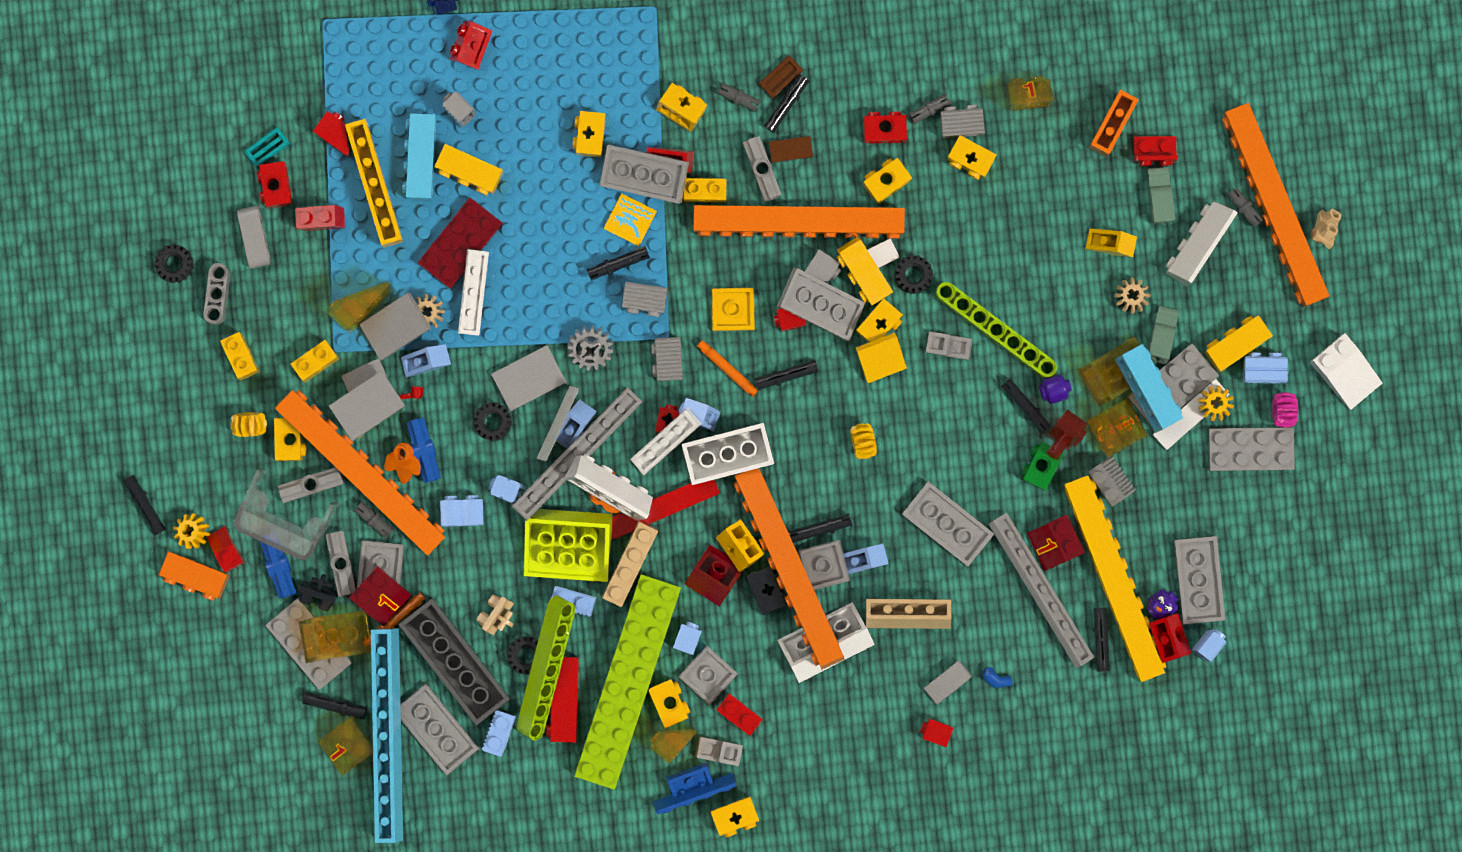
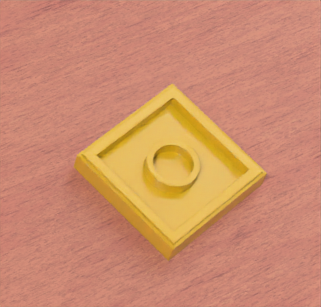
[712,288,755,331]
[856,333,907,383]

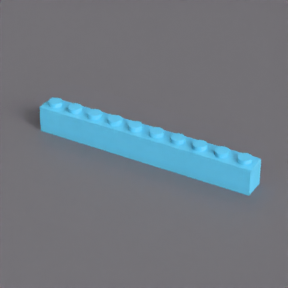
[371,628,403,843]

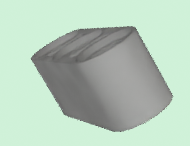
[237,205,271,269]
[204,263,230,325]

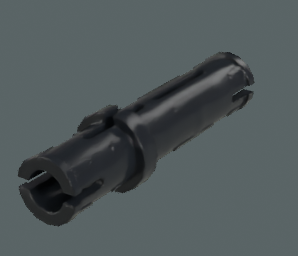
[763,74,810,133]
[586,246,650,281]
[755,359,819,391]
[1001,378,1052,434]
[122,475,166,536]
[788,513,853,543]
[1093,608,1110,672]
[302,691,367,720]

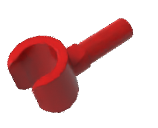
[399,386,423,400]

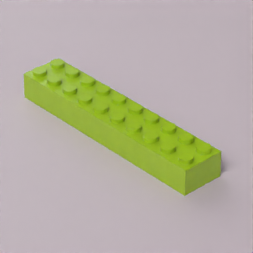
[574,575,681,790]

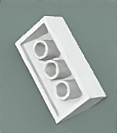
[1165,201,1238,287]
[682,423,774,485]
[564,454,653,520]
[777,602,874,683]

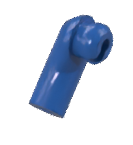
[983,667,1012,688]

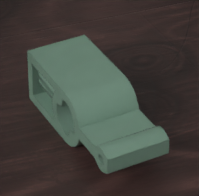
[1147,167,1175,224]
[1148,306,1179,365]

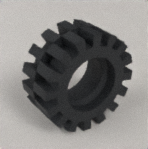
[154,244,194,283]
[895,255,933,294]
[473,402,512,441]
[507,636,538,674]

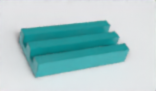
[244,126,290,168]

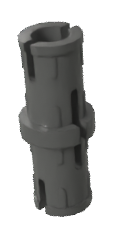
[718,82,761,112]
[908,93,952,124]
[1227,187,1264,228]
[354,501,394,539]

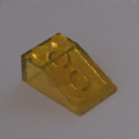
[328,281,394,334]
[1078,336,1140,406]
[299,611,371,663]

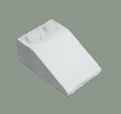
[1309,334,1382,410]

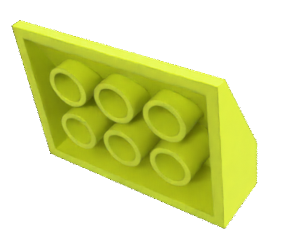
[524,509,612,582]

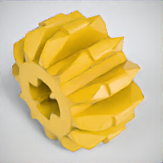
[1198,386,1234,421]
[231,412,267,437]
[850,423,877,459]
[173,513,210,549]

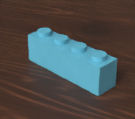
[402,113,437,201]
[1115,344,1183,433]

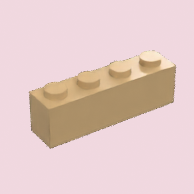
[602,520,658,607]
[866,599,951,629]

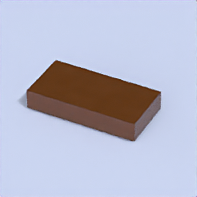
[759,55,803,99]
[769,136,813,163]

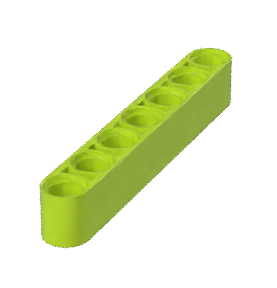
[936,282,1057,378]
[516,596,576,741]

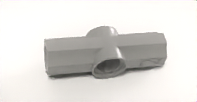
[743,136,782,202]
[278,467,344,503]
[326,531,356,597]

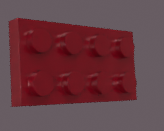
[418,197,503,289]

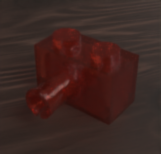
[1046,409,1088,460]

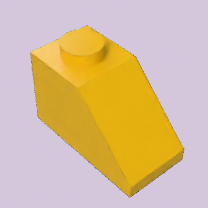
[1085,228,1137,257]

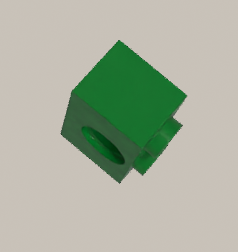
[1021,442,1064,491]

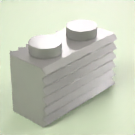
[442,91,477,128]
[940,105,985,139]
[622,282,668,317]
[651,337,683,382]
[1088,456,1135,507]

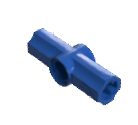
[406,417,441,483]
[259,533,297,599]

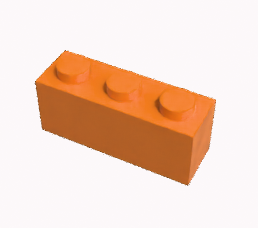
[1089,89,1139,158]
[159,551,230,601]

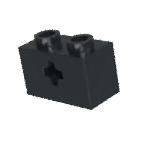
[746,566,786,615]

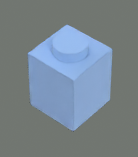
[673,621,702,655]

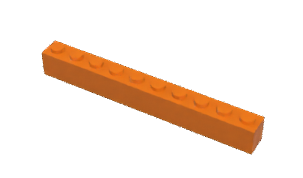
[1222,103,1330,308]
[694,205,905,239]
[275,389,445,556]
[733,468,845,670]

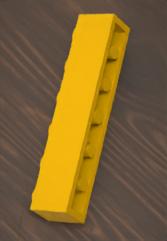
[345,119,404,248]

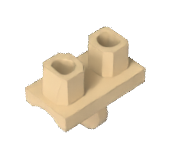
[1311,209,1341,249]
[477,595,514,635]

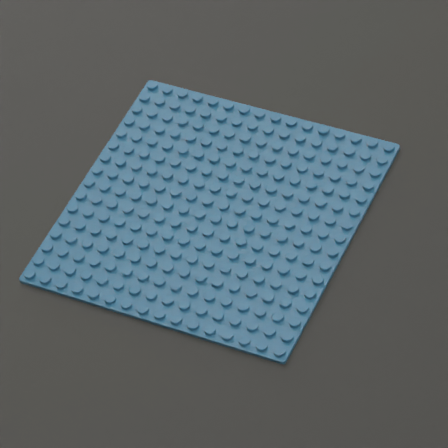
[323,6,669,352]

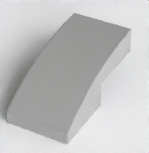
[926,332,973,360]
[342,358,388,392]
[924,660,972,704]
[695,736,743,766]

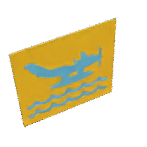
[604,193,657,246]

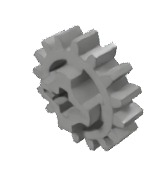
[568,325,613,371]

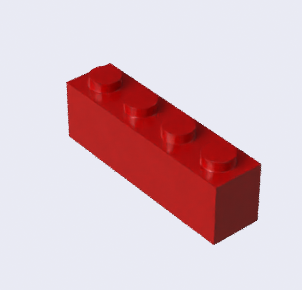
[547,657,579,742]

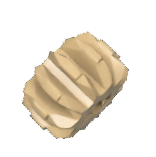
[1114,278,1150,314]
[416,294,445,328]

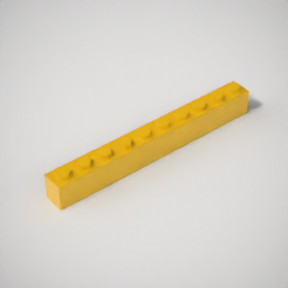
[1063,476,1166,682]

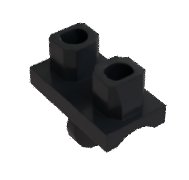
[298,574,338,611]

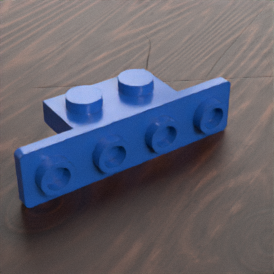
[653,763,737,814]

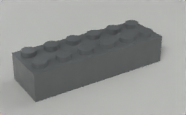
[398,599,511,725]

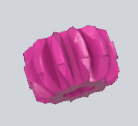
[1271,392,1299,428]

